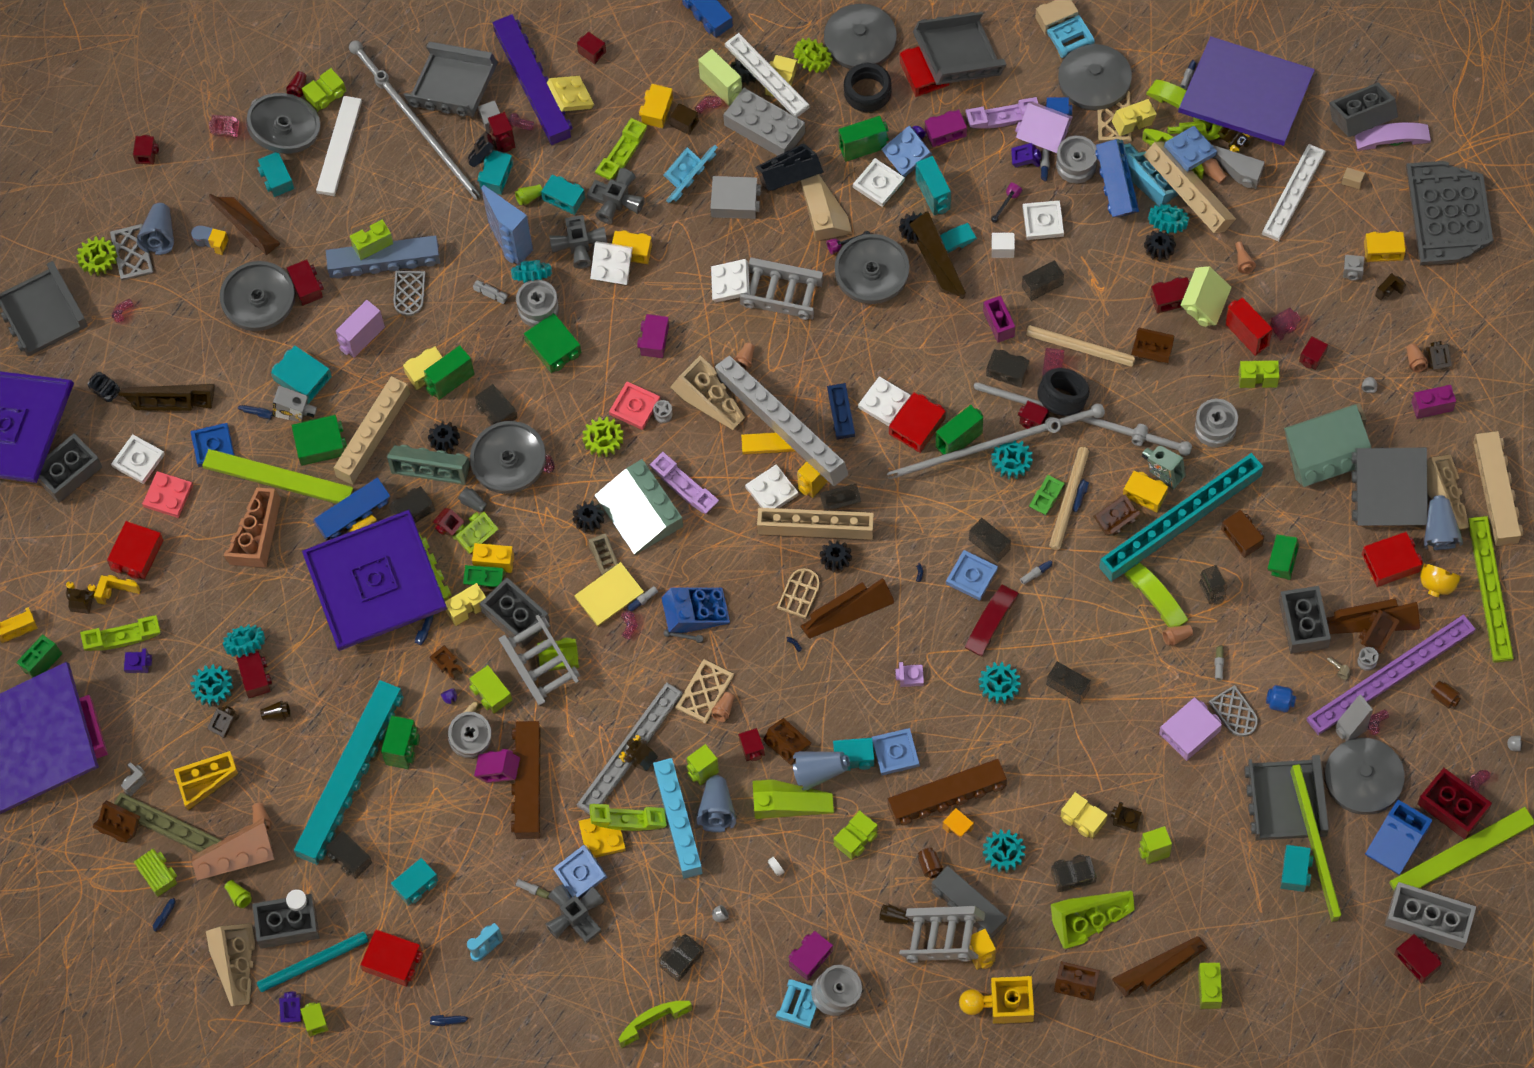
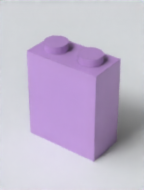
[1015,102,1072,153]
[336,300,385,358]
[1159,697,1222,761]

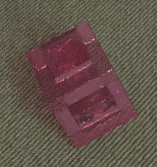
[209,115,239,138]
[1270,308,1301,341]
[1042,348,1065,376]

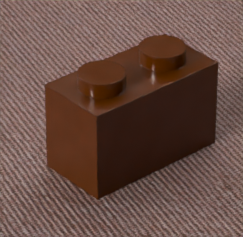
[1221,510,1264,558]

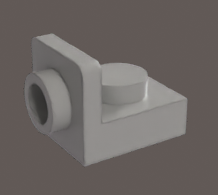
[1343,254,1364,280]
[121,762,147,797]

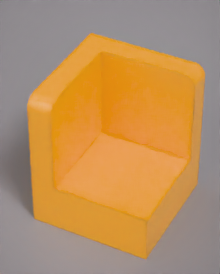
[943,808,974,837]

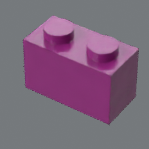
[925,110,967,148]
[983,295,1015,343]
[637,314,669,358]
[1411,385,1456,419]
[474,749,520,783]
[788,931,833,981]

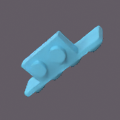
[663,145,718,203]

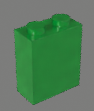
[838,116,889,162]
[524,313,582,373]
[424,345,475,400]
[936,405,983,455]
[291,415,347,466]

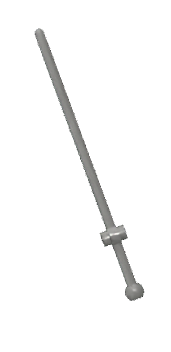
[349,40,480,200]
[974,382,1192,456]
[887,403,1105,479]

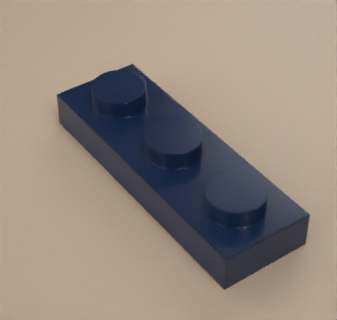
[827,383,855,440]

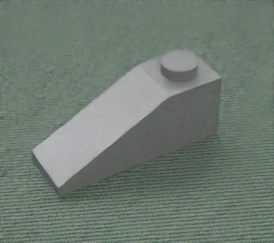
[1212,145,1265,189]
[1336,695,1373,741]

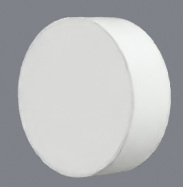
[768,856,785,876]
[286,890,307,911]

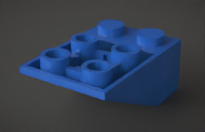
[662,588,730,633]
[1365,800,1433,875]

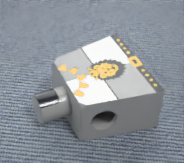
[272,386,317,422]

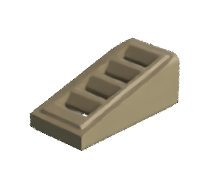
[588,533,618,575]

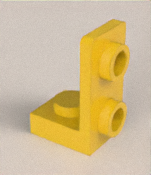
[94,575,141,605]

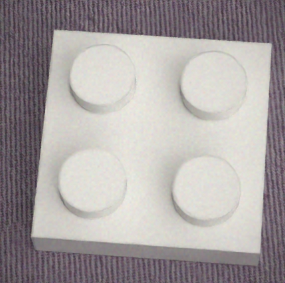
[853,158,905,207]
[1022,200,1064,240]
[590,241,633,285]
[711,259,750,303]
[858,377,911,426]
[111,434,165,484]
[745,465,799,508]

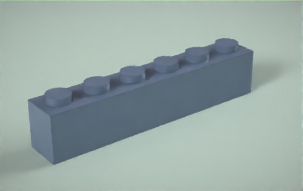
[326,236,440,279]

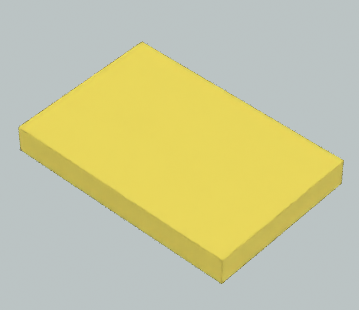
[574,562,644,627]

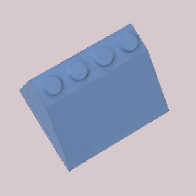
[481,185,533,265]

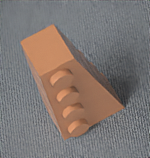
[223,487,281,568]
[192,817,274,880]

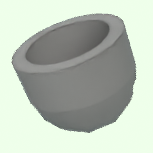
[1362,377,1377,393]
[1507,736,1521,751]
[712,905,729,922]

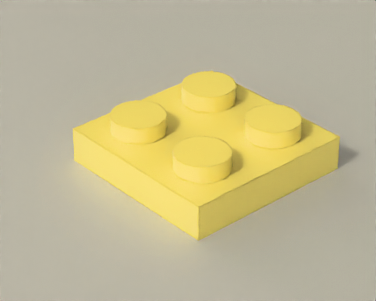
[547,76,594,111]

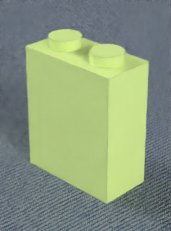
[698,49,742,106]
[1181,266,1232,327]

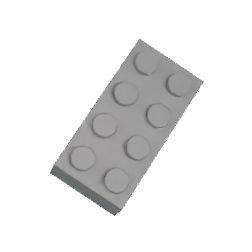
[723,88,805,156]
[1384,882,1476,950]

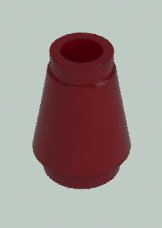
[286,71,307,97]

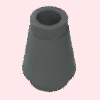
[458,487,487,513]

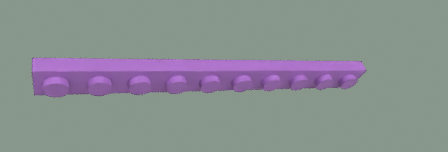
[1307,615,1476,735]

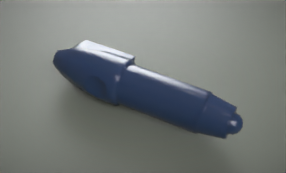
[238,405,273,420]
[1073,479,1089,512]
[415,615,434,646]
[153,898,176,932]
[430,1015,468,1026]

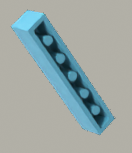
[653,758,702,879]

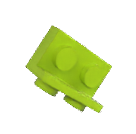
[452,512,498,554]
[537,638,579,671]

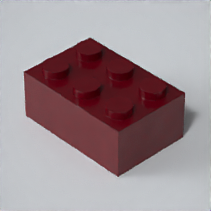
[1417,767,1492,839]

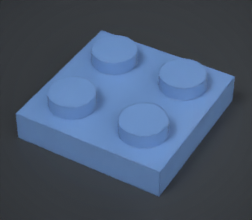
[881,126,932,177]
[1164,126,1217,172]
[946,550,998,601]
[872,728,919,776]
[553,845,607,899]

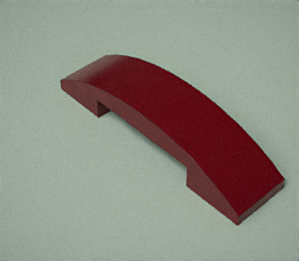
[965,584,1019,657]

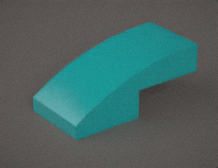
[940,223,977,253]

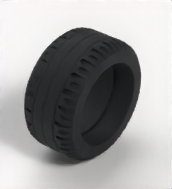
[844,62,892,112]
[1037,368,1090,416]

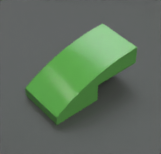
[1029,475,1065,515]

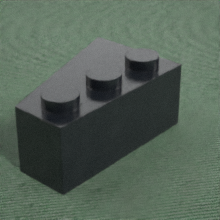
[755,143,824,191]

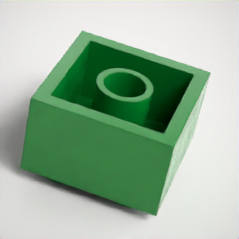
[381,715,420,770]

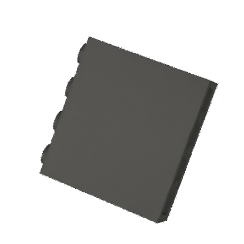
[913,12,1007,85]
[404,42,498,117]
[0,261,88,356]
[1351,447,1427,526]
[1244,755,1329,841]

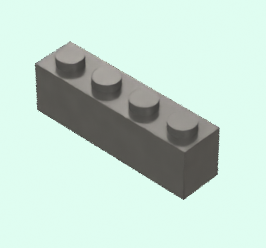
[931,866,1007,940]

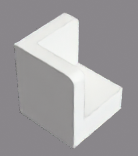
[992,233,1015,258]

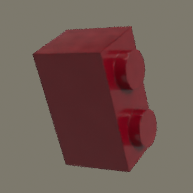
[488,112,516,152]
[286,259,324,306]
[1150,277,1189,314]
[236,651,272,699]
[1394,934,1442,984]

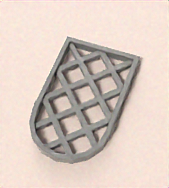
[393,271,425,316]
[1209,685,1258,737]

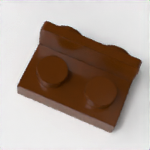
[763,718,811,765]
[1054,961,1100,1001]

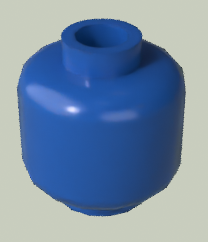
[1266,685,1296,712]

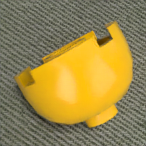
[1420,563,1461,598]

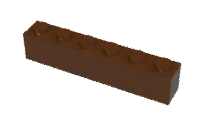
[511,721,541,839]
[887,759,1007,826]

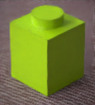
[300,1003,329,1037]

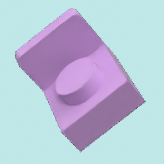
[895,662,924,687]

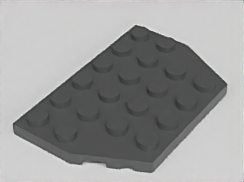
[1406,161,1493,265]

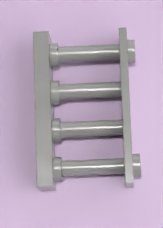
[740,257,823,320]
[498,614,580,706]
[899,906,985,963]

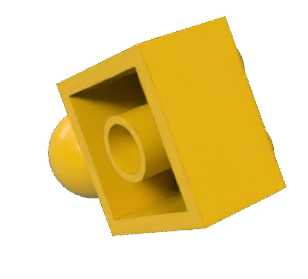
[959,976,1034,1024]

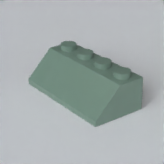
[387,445,470,485]

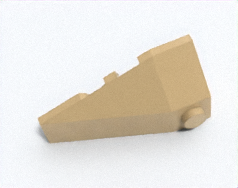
[801,175,852,241]
[671,356,745,430]
[1427,455,1469,530]
[206,924,255,1006]

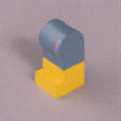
[191,226,229,255]

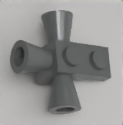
[587,168,645,224]
[549,215,607,269]
[545,884,604,944]

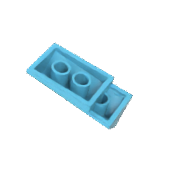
[1124,143,1179,207]

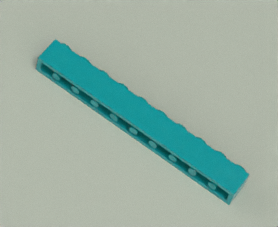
[1099,453,1264,582]
[294,680,404,865]

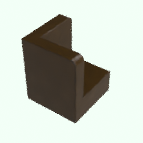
[670,104,699,135]

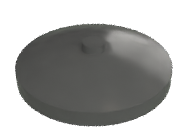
[824,4,897,69]
[1058,44,1132,110]
[246,93,320,154]
[835,234,909,304]
[220,261,295,331]
[470,421,546,494]
[1324,738,1405,815]

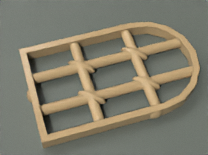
[777,568,820,619]

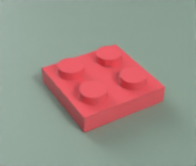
[609,382,660,430]
[142,471,193,518]

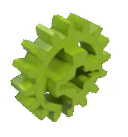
[793,38,832,73]
[76,236,118,276]
[582,417,624,457]

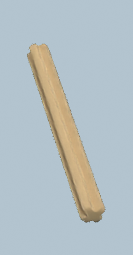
[1026,325,1135,366]
[1049,447,1089,550]

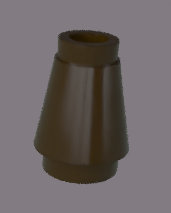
[260,701,291,720]
[879,903,909,925]

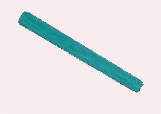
[257,932,368,992]

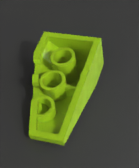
[753,779,834,819]
[1051,891,1135,949]

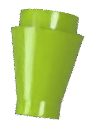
[515,184,543,205]
[224,880,252,909]

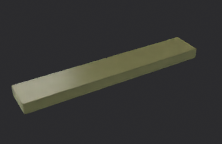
[114,792,222,852]

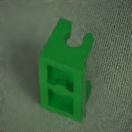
[1267,534,1299,580]
[463,565,506,587]
[16,634,63,678]

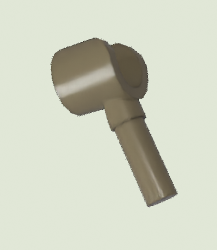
[1327,657,1350,680]

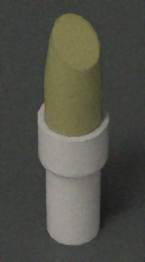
[1215,645,1224,681]
[516,879,550,899]

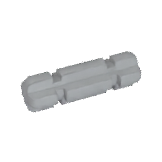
[473,280,508,304]

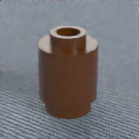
[1431,681,1461,709]
[918,847,943,879]

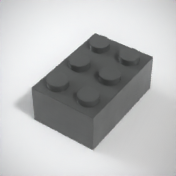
[1329,82,1398,137]
[38,433,102,503]
[480,578,550,649]
[1279,586,1331,654]
[252,894,320,949]

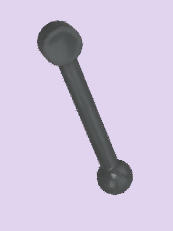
[663,629,703,643]

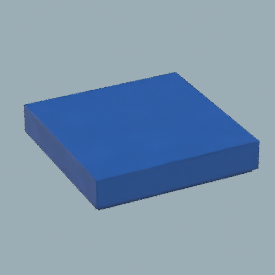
[190,423,235,467]

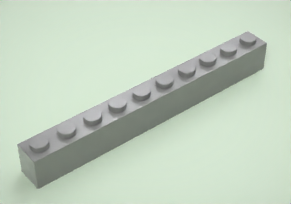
[715,355,848,486]

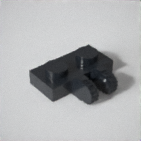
[467,131,494,167]

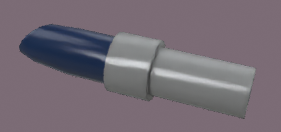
[1180,60,1197,89]
[1040,149,1050,182]
[1020,560,1052,585]
[627,586,658,613]

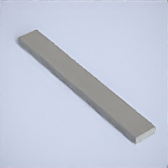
[577,682,683,815]

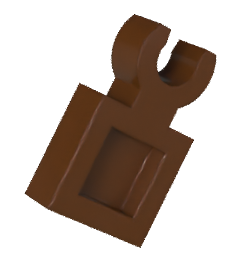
[429,645,463,680]

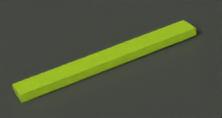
[202,449,354,504]
[1468,516,1514,663]
[1290,764,1341,922]
[1389,807,1534,890]

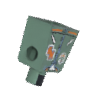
[1142,446,1186,489]

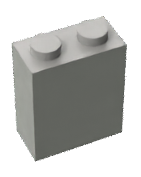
[711,176,761,219]

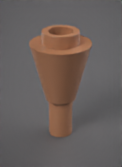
[1235,242,1256,274]

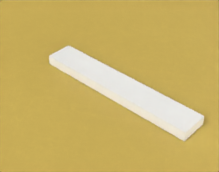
[725,33,810,118]
[316,96,362,196]
[1262,144,1325,242]

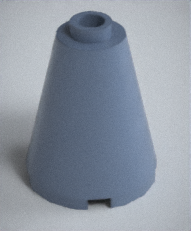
[137,203,174,255]
[1424,495,1463,550]
[793,751,850,791]
[697,775,736,832]

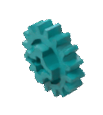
[1148,204,1189,234]
[511,260,552,283]
[991,440,1033,479]
[223,624,265,658]
[978,662,1021,704]
[190,664,233,707]
[982,829,1026,873]

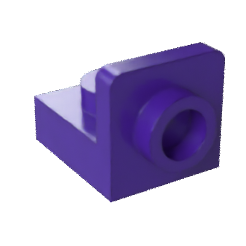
[1011,143,1041,167]
[124,648,152,673]
[279,991,302,1023]

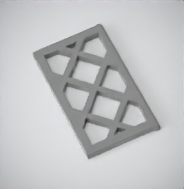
[110,224,153,281]

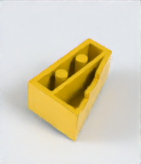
[174,751,238,810]

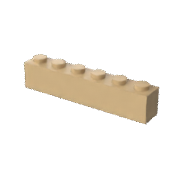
[1143,141,1236,233]
[334,376,410,485]
[1473,431,1523,546]
[757,508,874,540]

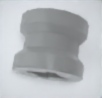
[653,400,673,423]
[1357,647,1379,671]

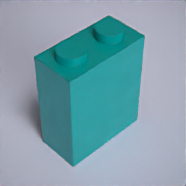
[916,156,951,216]
[271,345,332,404]

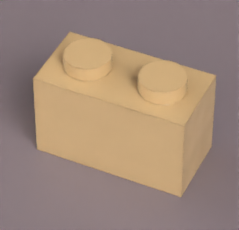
[1035,0,1078,35]

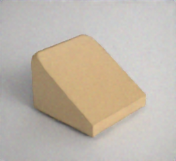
[1342,167,1365,189]

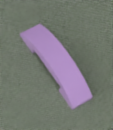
[966,97,1038,128]
[1355,123,1431,151]
[650,452,719,514]

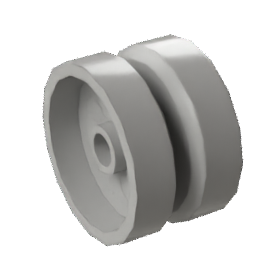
[1056,135,1097,184]
[516,280,559,327]
[1194,399,1238,448]
[448,712,491,758]
[811,965,862,1016]

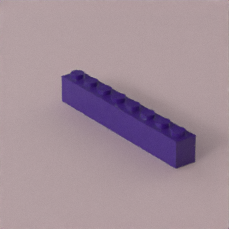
[492,14,573,146]

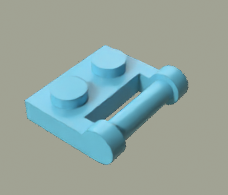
[1047,15,1095,58]
[467,923,503,962]
[775,979,817,1029]

